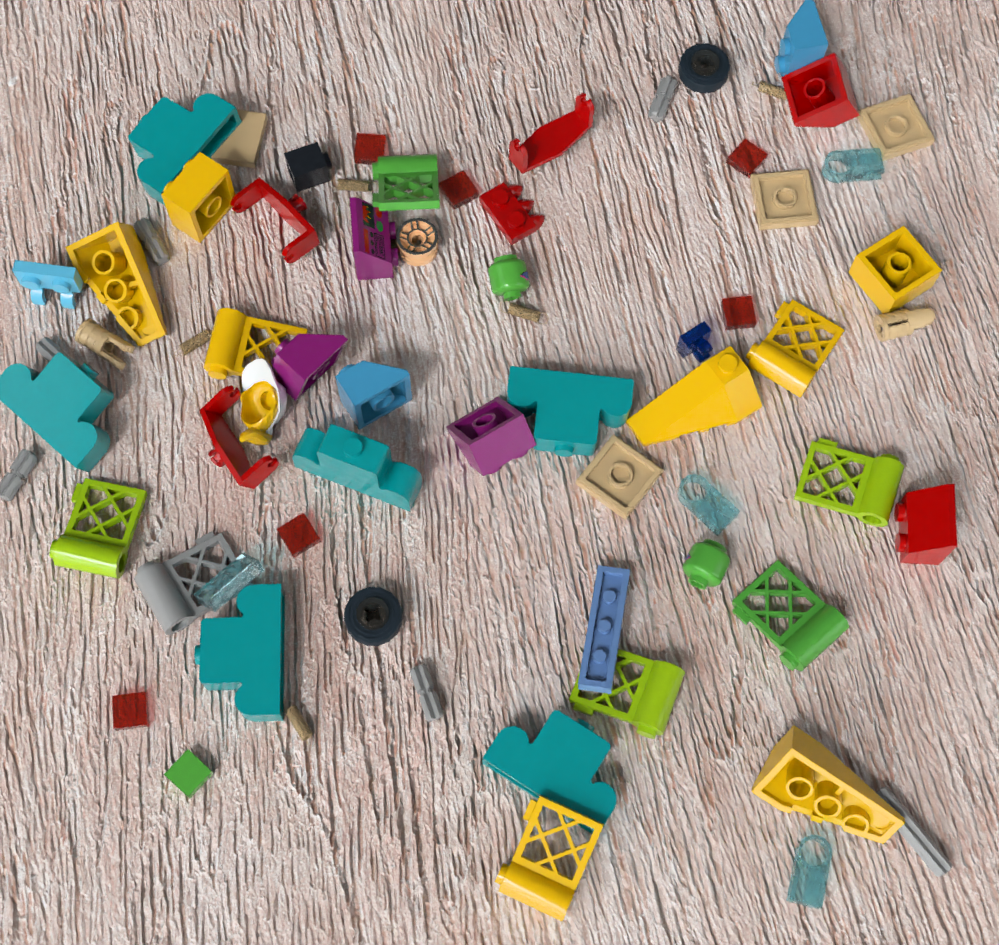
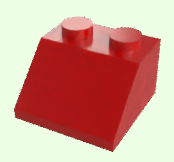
[781,52,860,127]
[894,484,957,565]

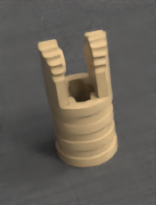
[874,308,936,342]
[75,318,136,370]

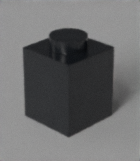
[284,142,332,192]

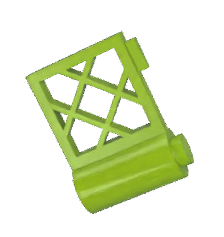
[794,438,904,527]
[49,478,148,579]
[569,649,685,739]

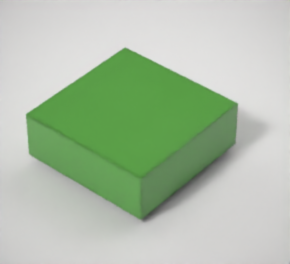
[164,749,214,798]

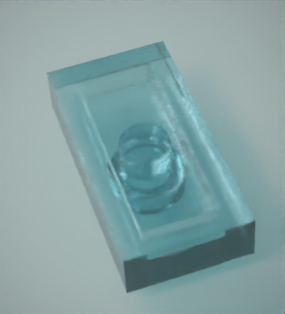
[194,553,265,612]

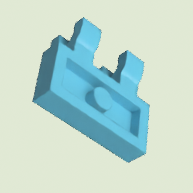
[12,260,83,309]

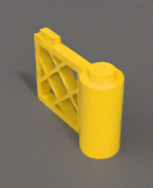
[745,299,845,398]
[203,308,308,380]
[495,795,604,921]

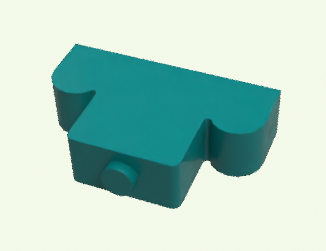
[128,93,242,205]
[0,353,114,472]
[507,366,634,457]
[292,424,423,512]
[194,584,285,722]
[482,710,617,835]

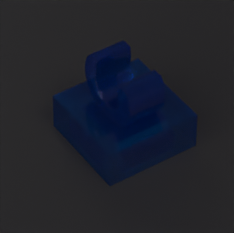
[676,321,713,363]

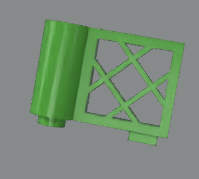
[372,154,440,211]
[732,560,849,671]

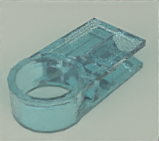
[822,148,885,183]
[677,474,740,536]
[786,835,832,909]

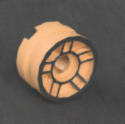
[396,218,439,266]

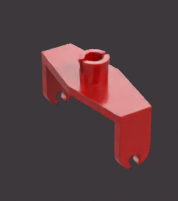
[509,93,595,174]
[230,177,320,263]
[199,385,279,489]

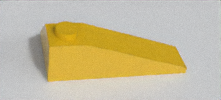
[65,222,167,347]
[626,346,762,447]
[751,725,905,844]

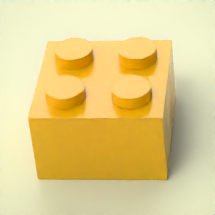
[161,152,235,243]
[848,226,942,314]

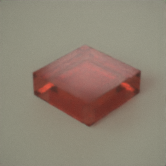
[354,133,386,165]
[726,138,768,179]
[438,170,479,210]
[720,296,757,330]
[276,513,321,558]
[112,692,150,731]

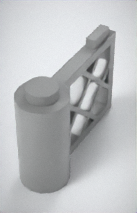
[134,531,253,635]

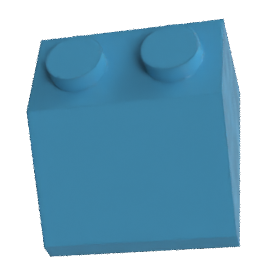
[774,0,828,77]
[335,361,412,430]

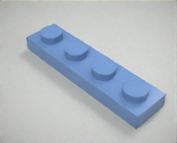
[578,565,630,694]

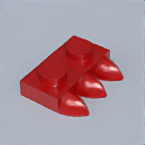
[479,182,545,245]

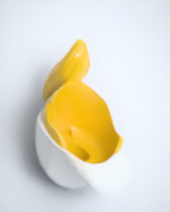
[239,358,287,445]

